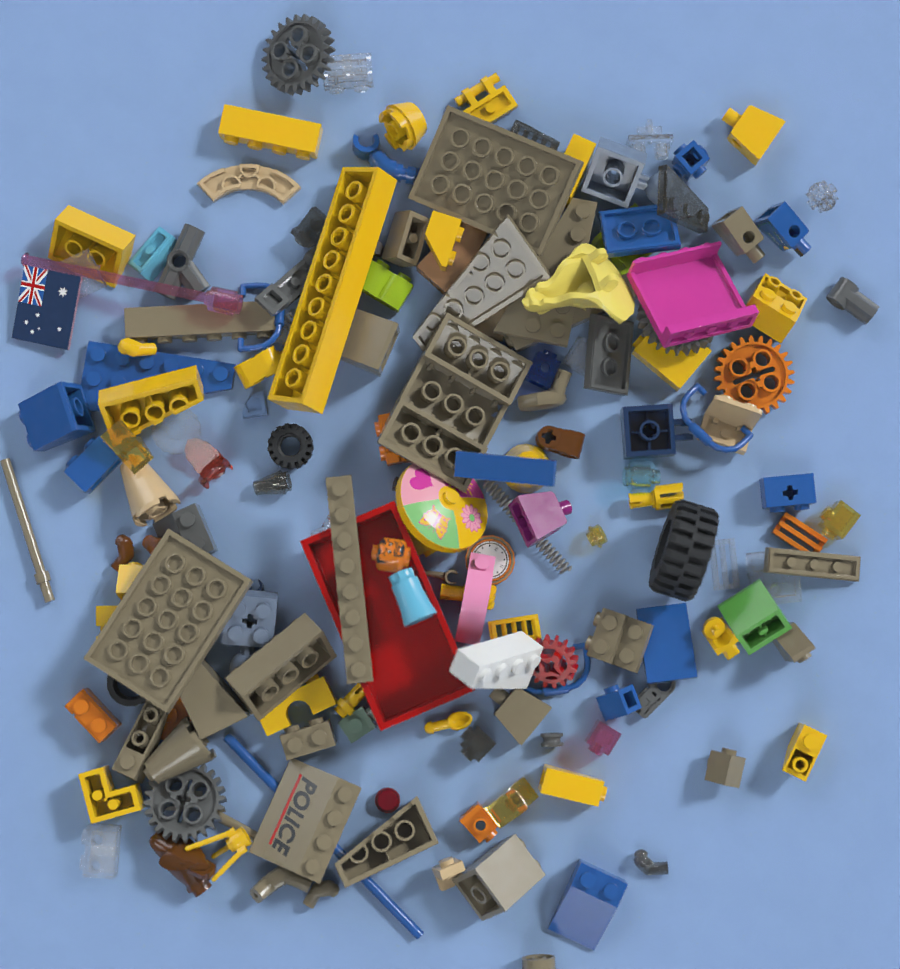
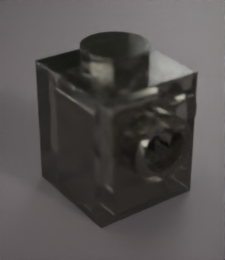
[460,725,496,762]

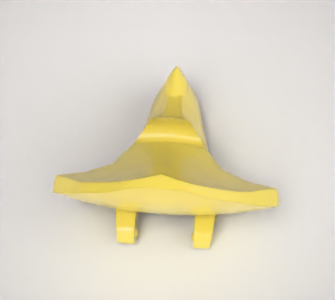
[522,243,635,324]

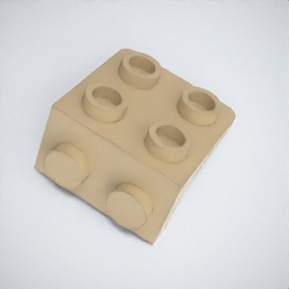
[697,395,763,455]

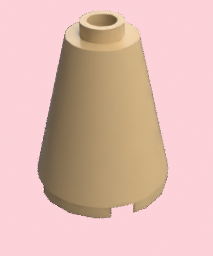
[120,455,180,527]

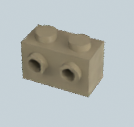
[381,210,430,267]
[279,717,337,760]

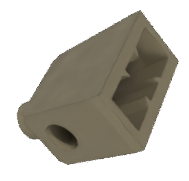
[711,206,765,264]
[489,689,552,745]

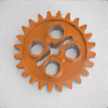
[713,335,795,414]

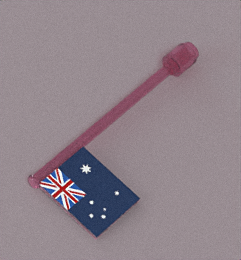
[12,253,243,350]

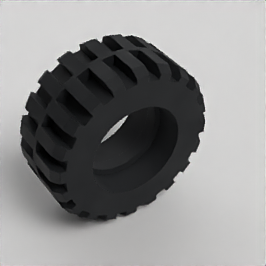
[649,499,719,602]

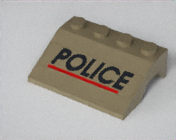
[249,759,362,884]

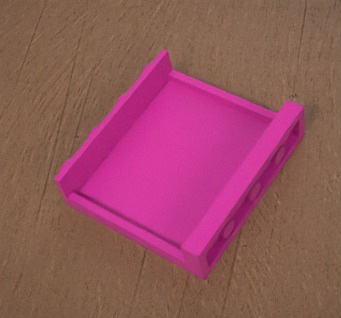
[626,241,759,348]

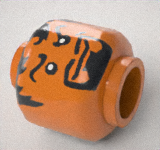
[372,537,411,573]

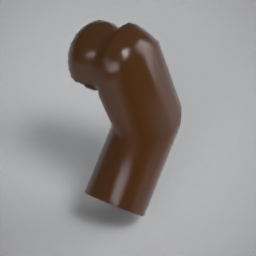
[111,534,135,572]

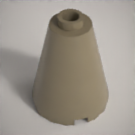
[143,716,217,783]

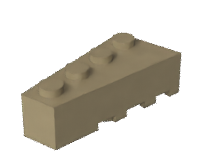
[334,796,439,888]

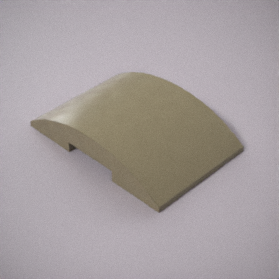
[377,312,533,493]

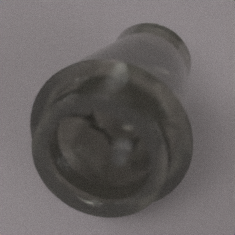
[253,470,292,495]

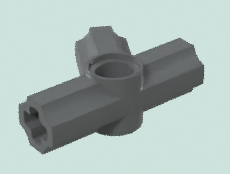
[154,223,211,300]

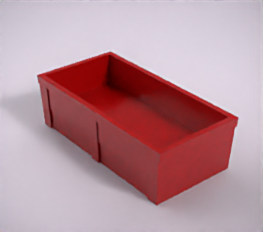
[300,501,476,731]

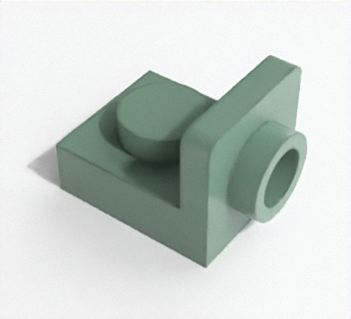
[338,706,377,744]

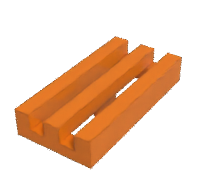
[771,512,828,552]

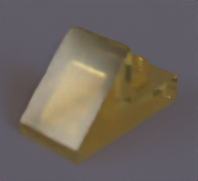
[100,419,154,474]
[485,777,539,828]

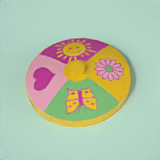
[395,463,488,553]

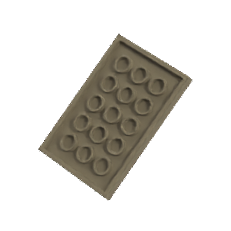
[408,105,584,257]
[83,529,254,713]

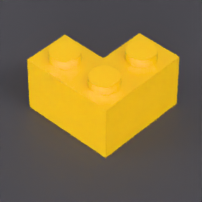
[78,765,145,824]

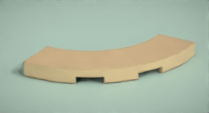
[197,164,302,205]

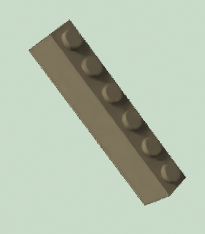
[124,301,276,344]

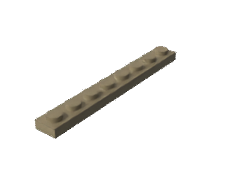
[326,475,373,684]

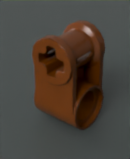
[535,426,585,459]

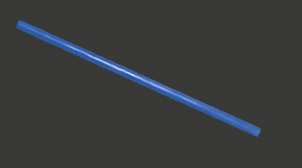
[223,733,424,939]

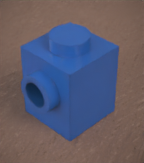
[596,684,642,721]

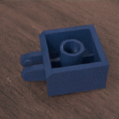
[620,404,694,460]

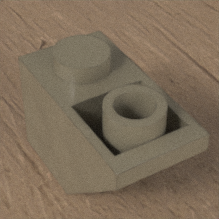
[772,622,816,663]

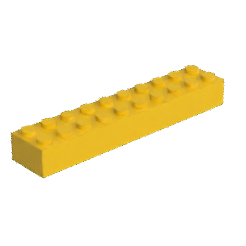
[267,167,397,414]

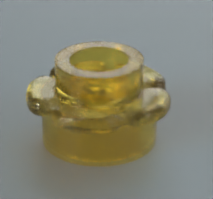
[586,524,608,548]

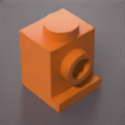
[459,801,498,843]

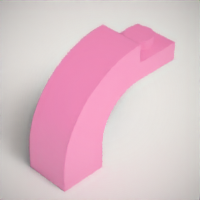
[455,552,496,645]

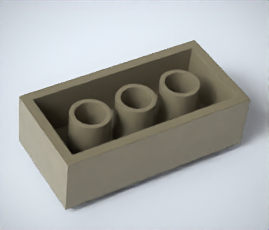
[225,613,337,721]

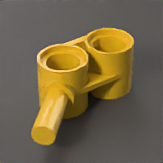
[234,346,283,389]

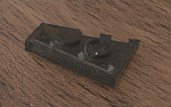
[657,164,710,234]

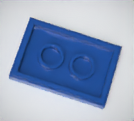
[598,202,681,258]
[636,603,698,684]

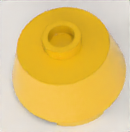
[379,102,427,152]

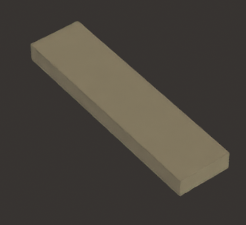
[763,547,861,582]

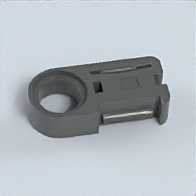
[636,681,676,718]

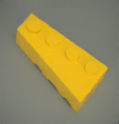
[98,365,204,447]

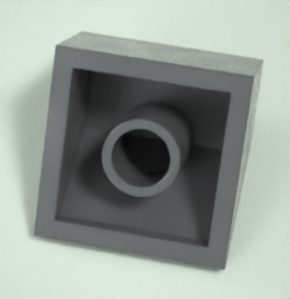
[153,503,218,554]

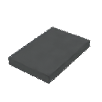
[583,314,634,396]

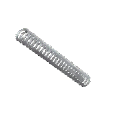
[482,480,572,574]

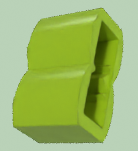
[362,259,414,313]

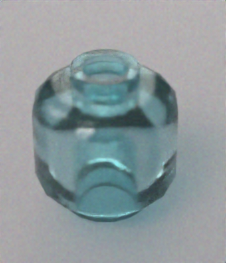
[622,460,661,493]

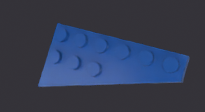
[81,341,236,412]

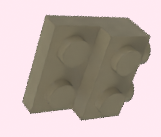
[585,608,654,674]

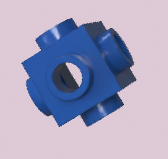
[671,140,710,181]

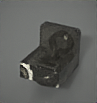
[290,206,327,248]

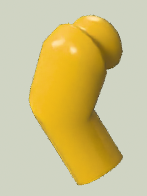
[118,338,157,357]

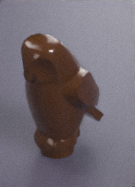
[149,831,216,897]

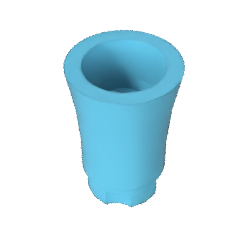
[389,568,437,627]

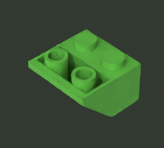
[717,579,792,655]

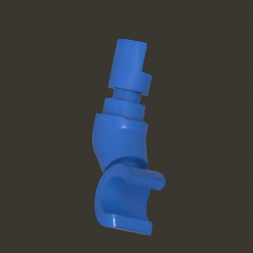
[352,133,420,185]

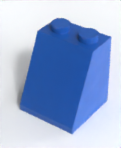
[18,382,97,452]

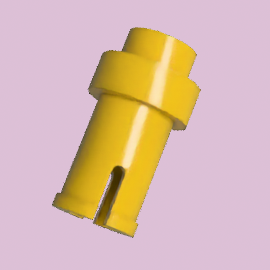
[334,683,365,719]

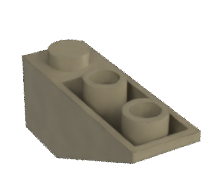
[112,700,168,784]

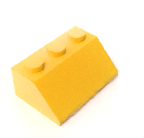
[48,205,136,288]

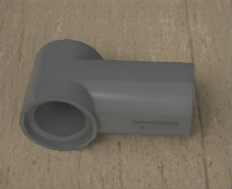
[826,277,879,325]

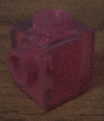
[585,719,622,757]

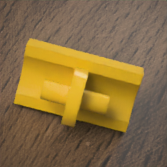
[701,617,740,660]

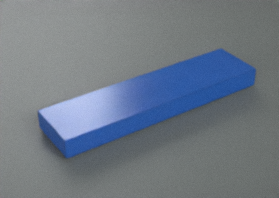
[454,451,557,487]

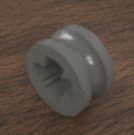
[540,733,563,747]

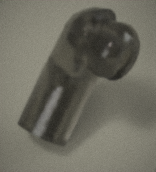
[634,849,668,875]

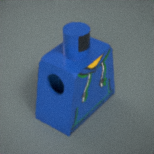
[754,201,811,257]

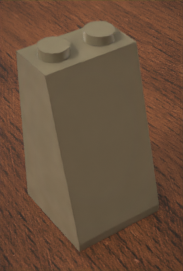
[180,659,252,740]

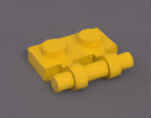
[454,73,518,124]

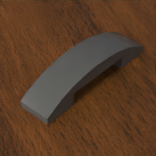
[254,243,318,317]

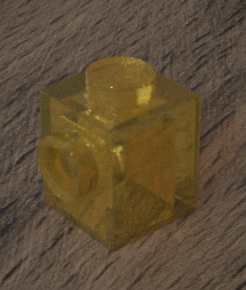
[818,500,861,541]

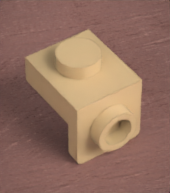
[431,857,466,891]

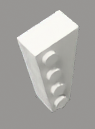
[449,631,544,689]

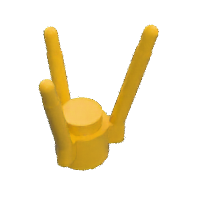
[185,826,252,882]

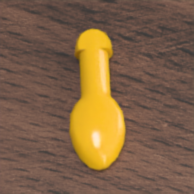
[424,711,473,734]

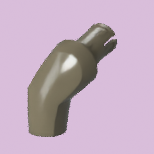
[518,369,572,411]
[250,866,312,903]

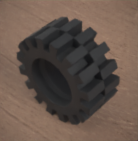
[267,423,314,469]

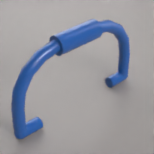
[237,282,285,352]
[680,383,754,453]
[523,642,591,697]

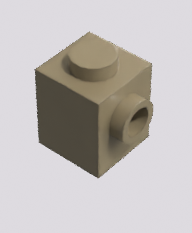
[704,747,746,788]

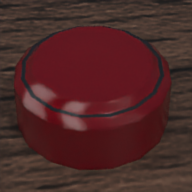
[375,787,400,813]

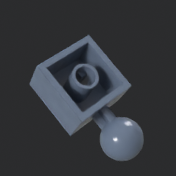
[581,137,677,208]
[222,590,278,674]

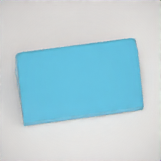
[127,226,177,282]

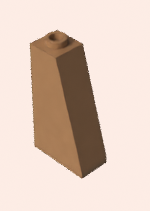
[416,222,489,295]

